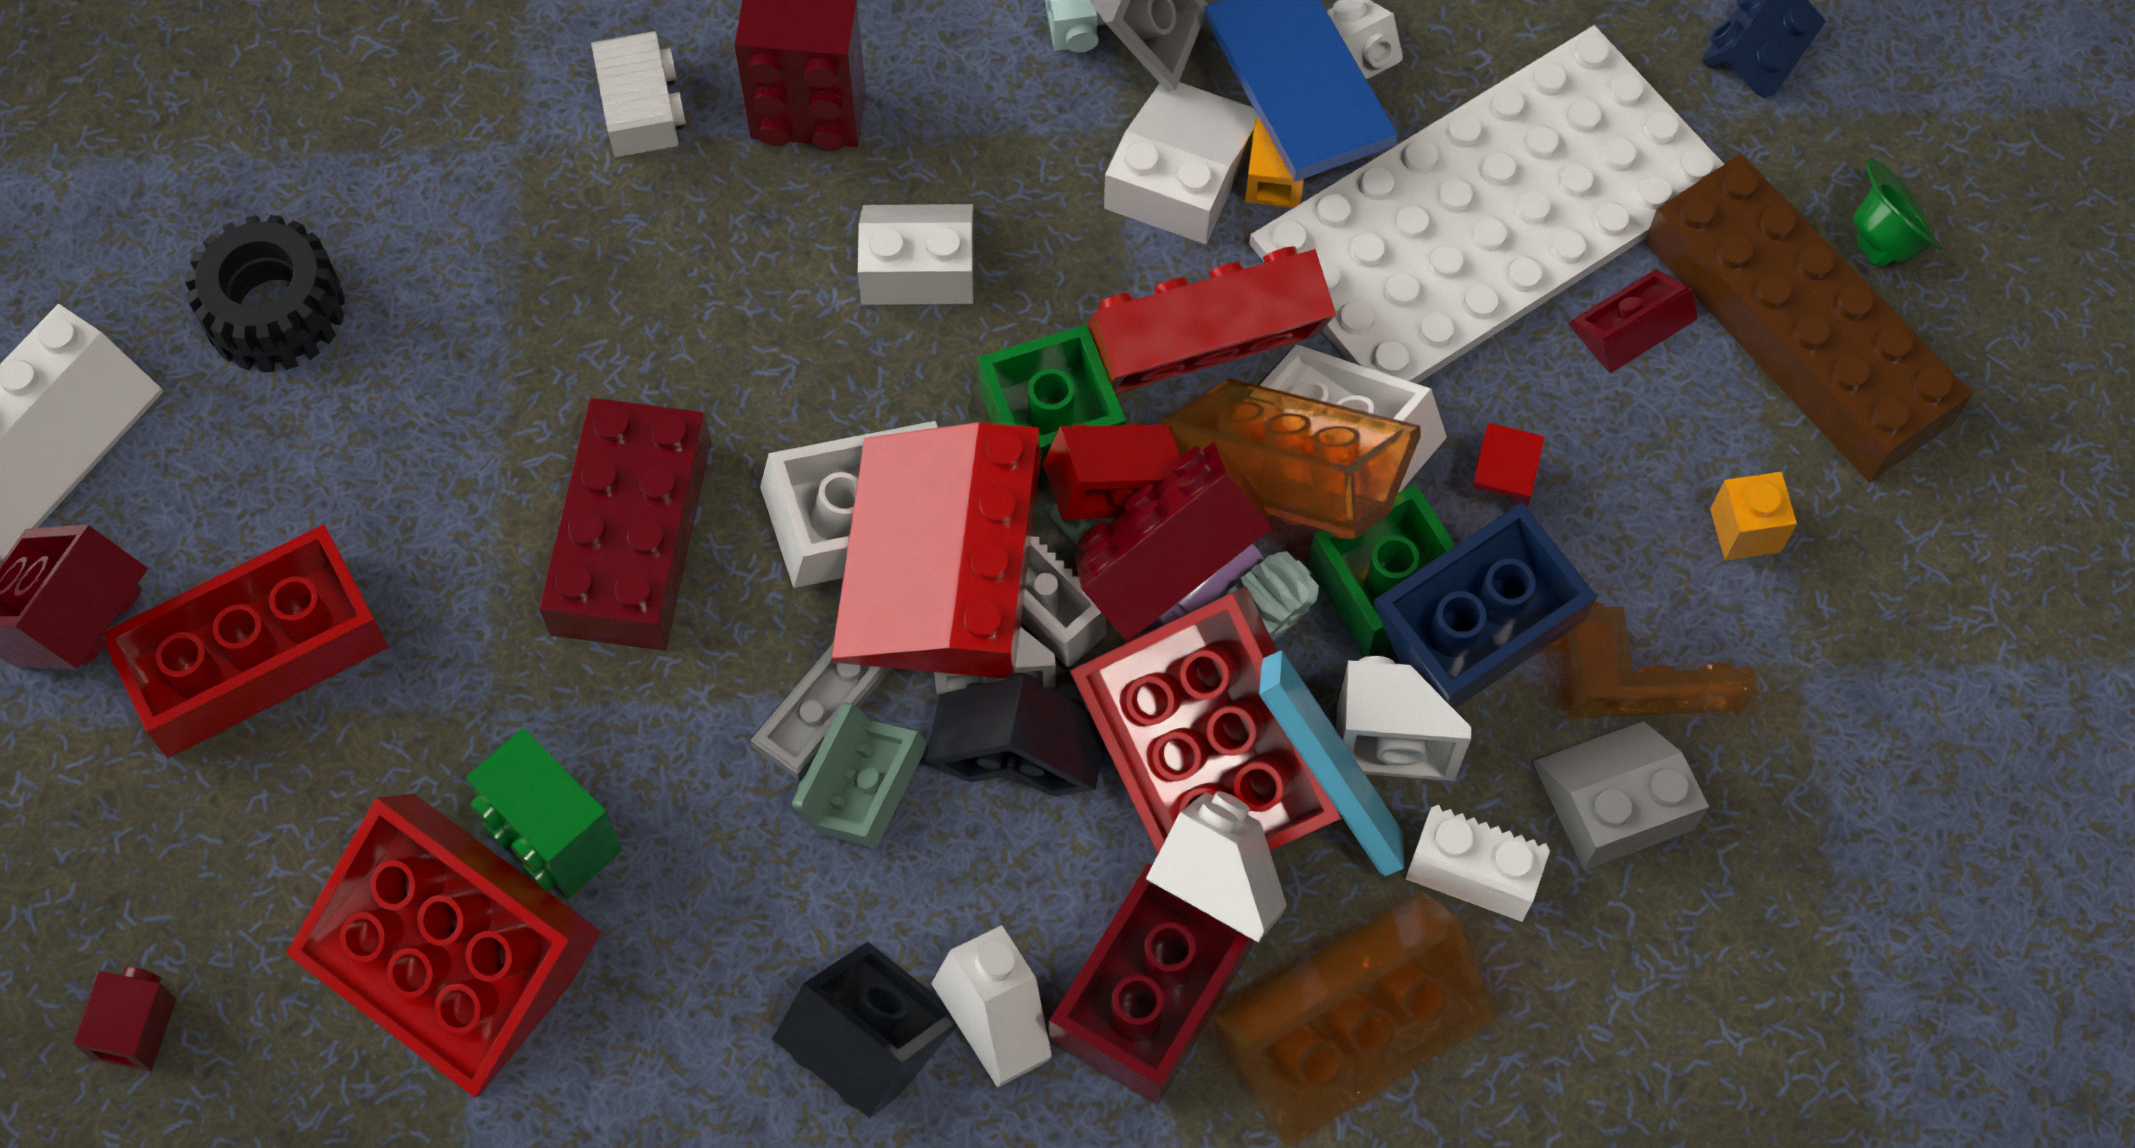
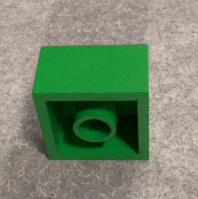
[977,324,1126,479]
[1307,484,1456,657]
[465,728,623,900]

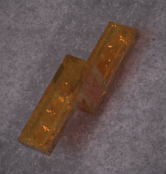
[1537,602,1757,719]

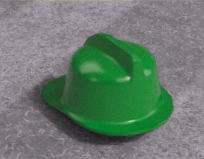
[1852,158,1942,267]

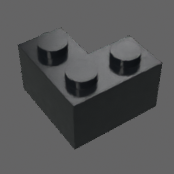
[926,673,1104,796]

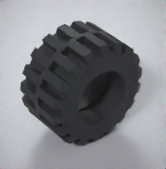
[185,215,345,372]

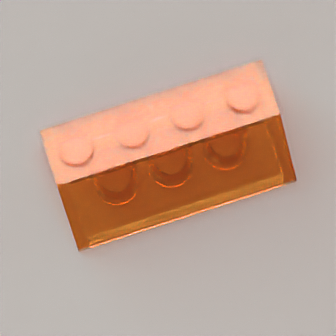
[1158,378,1421,539]
[1212,891,1497,1147]

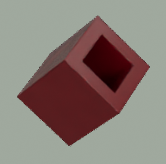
[73,967,177,1072]

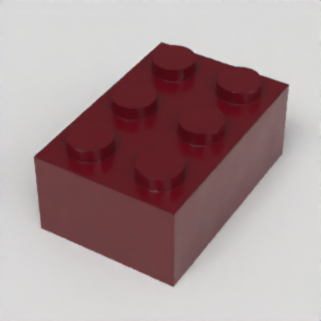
[734,0,866,151]
[1074,441,1272,642]
[0,525,148,670]
[1049,863,1254,1105]

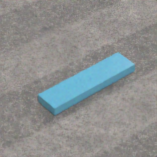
[1259,650,1404,876]

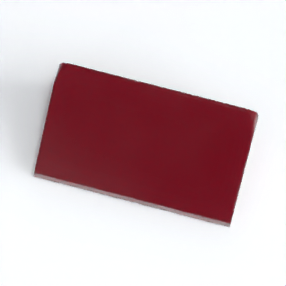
[1569,269,1697,373]

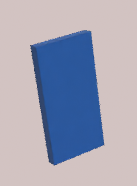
[1204,0,1398,182]

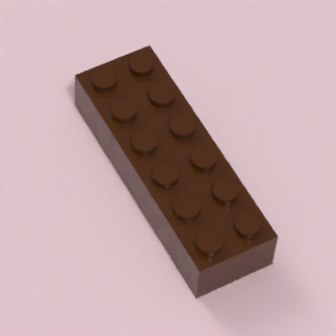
[1644,154,1973,483]

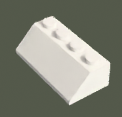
[0,304,163,560]

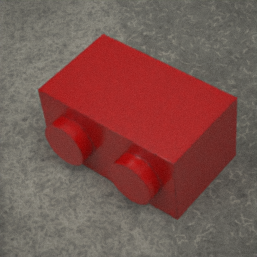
[1043,423,1180,520]

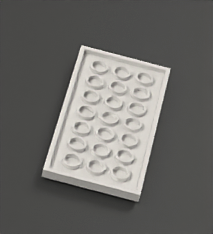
[1249,25,1724,384]

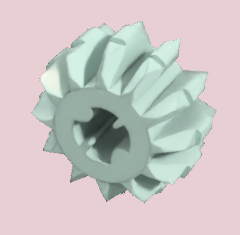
[1227,551,1319,641]

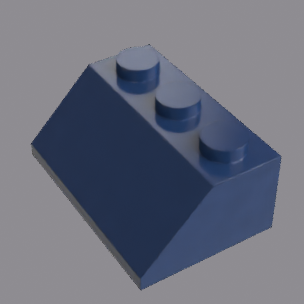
[1374,502,1598,709]

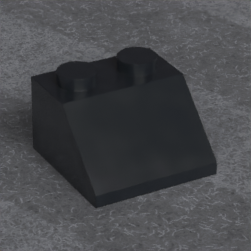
[772,942,958,1118]

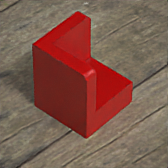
[1473,422,1545,508]

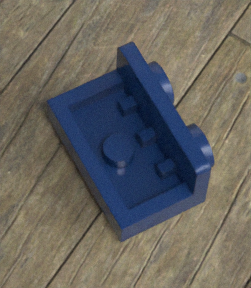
[1701,0,1826,98]

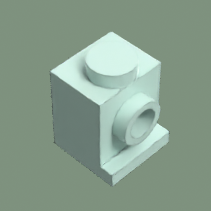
[1045,0,1105,52]

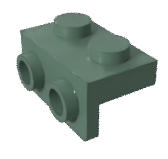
[792,702,928,849]

